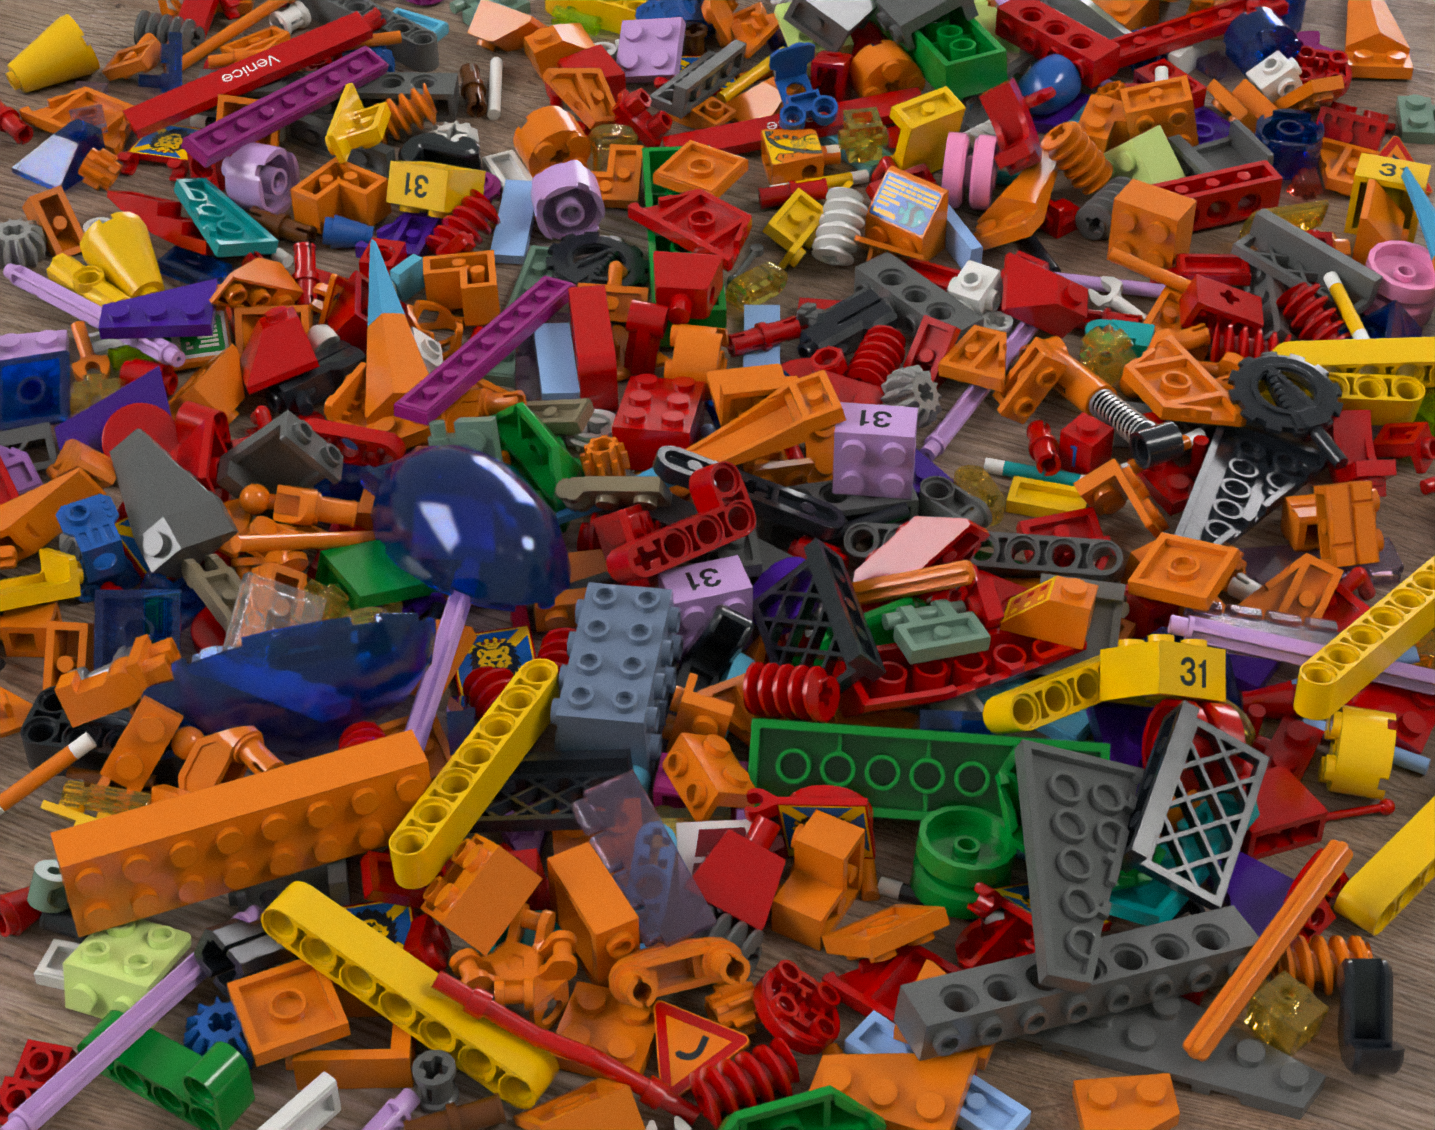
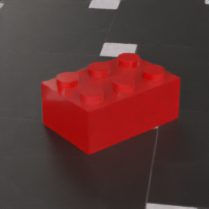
[612,374,705,471]

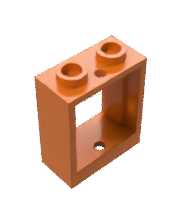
[547,842,640,988]
[285,982,417,1090]

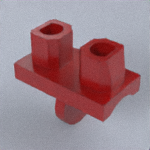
[612,88,673,148]

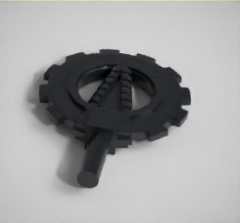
[546,232,649,287]
[1227,351,1349,470]

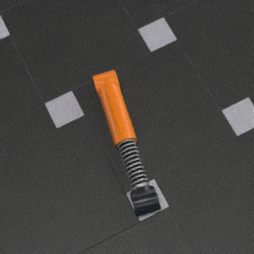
[1019,336,1184,469]

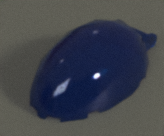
[358,444,572,612]
[141,613,436,753]

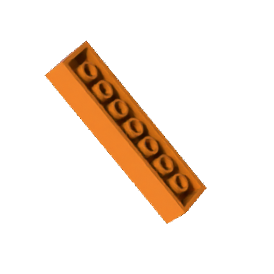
[50,729,431,937]

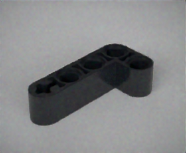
[20,686,185,788]

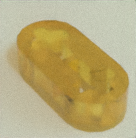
[725,261,788,312]
[954,465,1006,526]

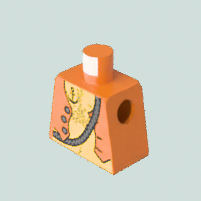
[761,129,841,185]

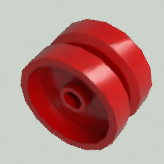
[1141,698,1246,796]

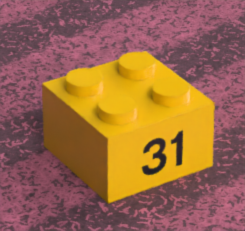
[1344,153,1431,243]
[386,161,486,218]
[1100,634,1226,708]

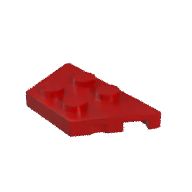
[628,188,752,272]
[821,943,978,1076]

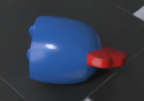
[1017,54,1082,116]

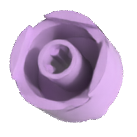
[221,142,300,215]
[531,160,605,240]

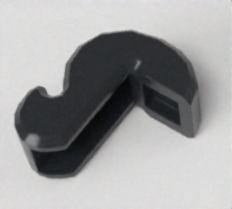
[398,133,482,170]
[674,604,754,692]
[1337,958,1405,1075]

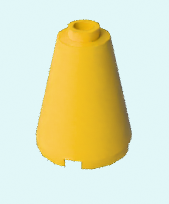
[5,14,100,93]
[80,212,165,298]

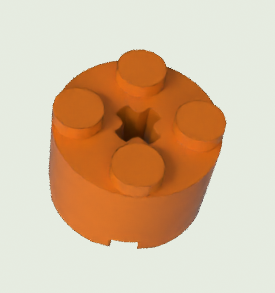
[849,40,926,98]
[513,106,591,178]
[664,324,729,402]

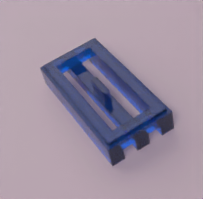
[157,245,233,285]

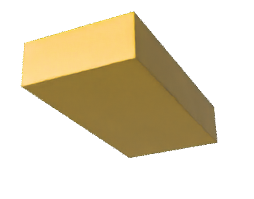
[1005,476,1088,518]

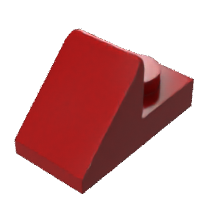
[903,315,961,389]

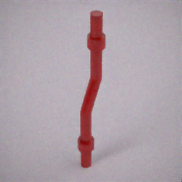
[431,970,701,1126]

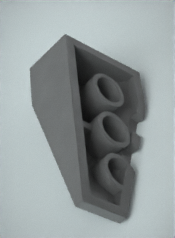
[109,428,239,579]

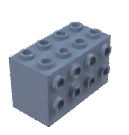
[550,582,683,788]

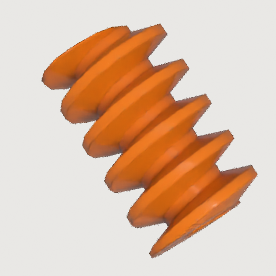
[364,83,438,145]
[1040,121,1113,195]
[1270,935,1373,995]

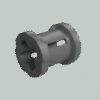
[412,1050,459,1114]

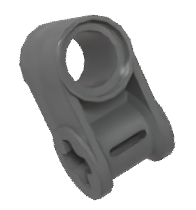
[918,476,992,528]

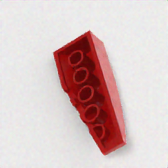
[832,628,1088,718]

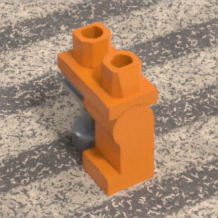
[54,634,182,728]

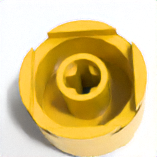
[1318,705,1396,800]

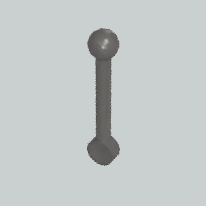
[727,243,764,288]

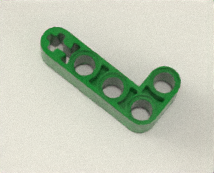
[77,1010,255,1130]

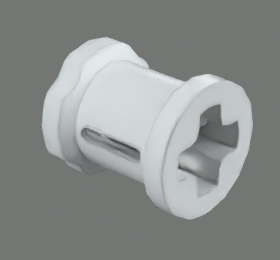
[269,1,311,35]

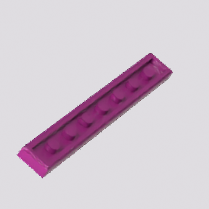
[181,45,389,168]
[394,276,576,426]

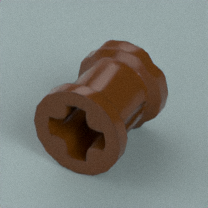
[682,21,708,56]

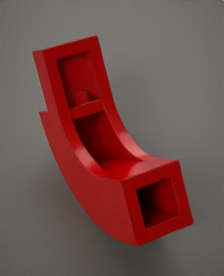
[979,77,1042,176]
[1326,410,1397,497]

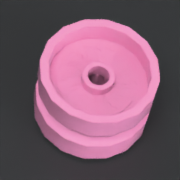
[942,132,998,211]
[1363,240,1435,329]

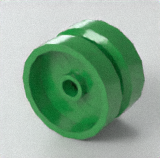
[910,805,1017,919]

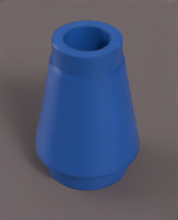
[322,215,374,249]

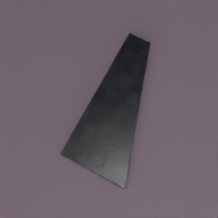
[1174,424,1330,546]

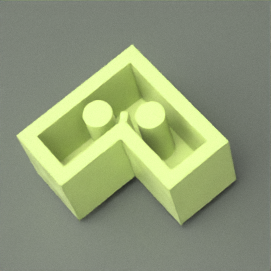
[1103,125,1186,185]

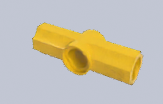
[46,253,130,307]

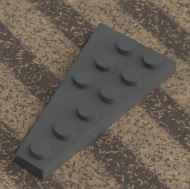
[1014,739,1145,994]
[1003,996,1326,1120]

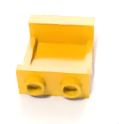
[879,86,966,173]
[0,548,84,611]

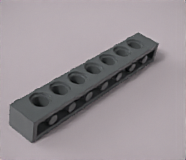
[197,69,460,122]
[894,905,1259,1061]

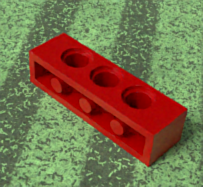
[995,0,1121,89]
[1151,160,1283,232]

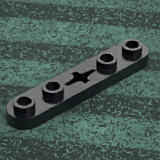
[652,446,846,540]

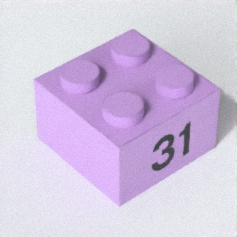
[832,402,918,499]
[658,555,753,664]

